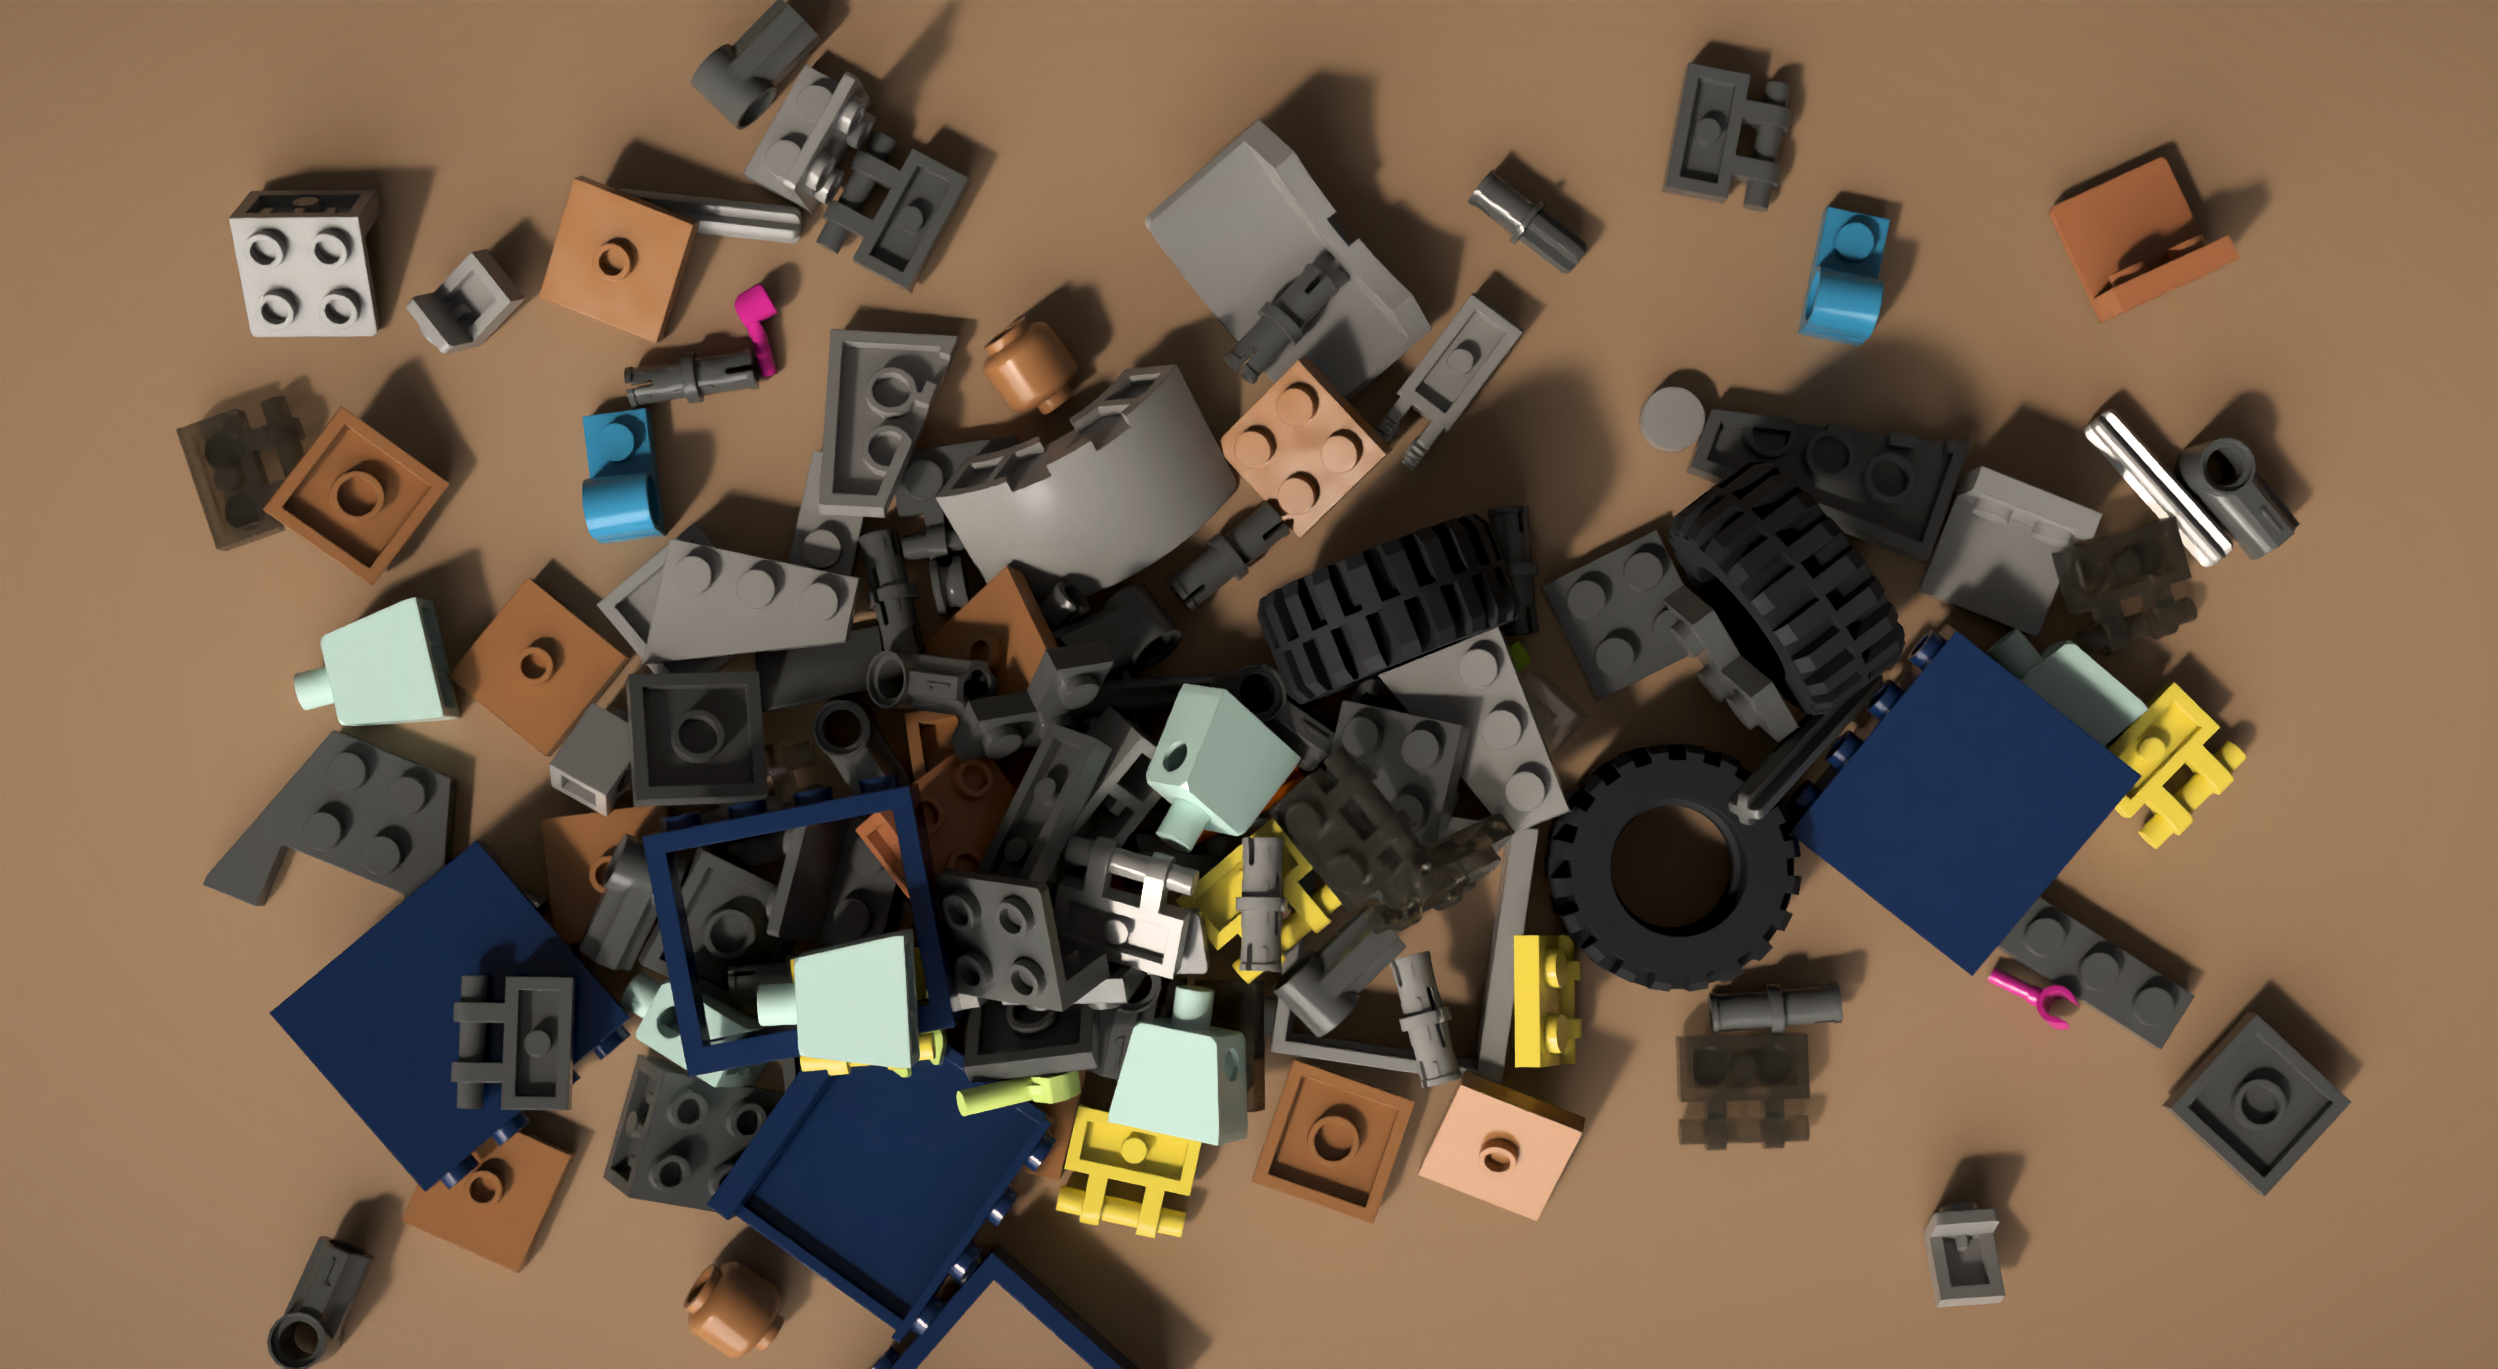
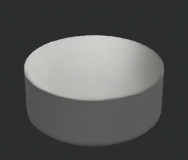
[1639,387,1705,452]

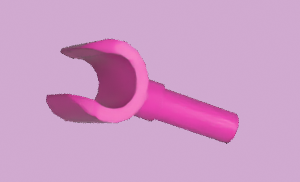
[735,284,778,378]
[1988,967,2080,1030]

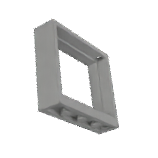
[1259,795,1539,1085]

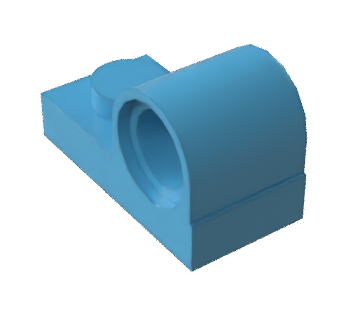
[1798,206,1890,346]
[582,408,666,544]

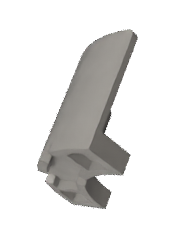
[1145,119,1432,402]
[935,364,1236,605]

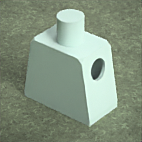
[294,597,461,726]
[1987,628,2149,746]
[1146,683,1301,853]
[757,929,920,1068]
[621,973,778,1088]
[1108,985,1248,1146]

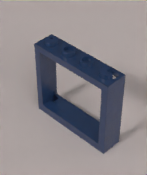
[642,774,963,1077]
[871,1243,1140,1369]

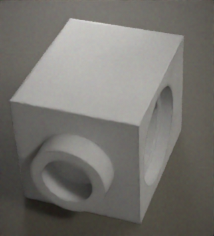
[549,702,632,817]

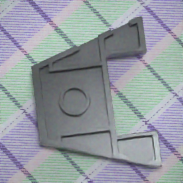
[203,730,457,906]

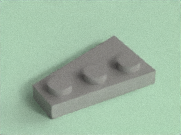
[819,329,958,518]
[642,538,862,665]
[1378,627,1572,834]

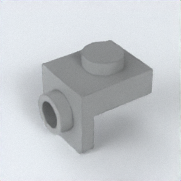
[406,249,525,354]
[1923,1202,2005,1308]

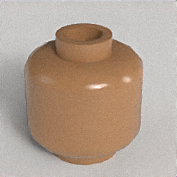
[983,317,1078,415]
[683,1260,784,1358]

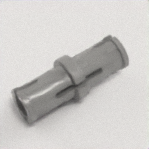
[1236,837,1288,971]
[1390,951,1462,1088]

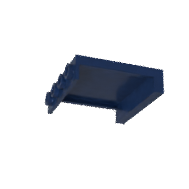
[1785,624,2141,976]
[270,841,635,1192]
[707,1042,1058,1343]

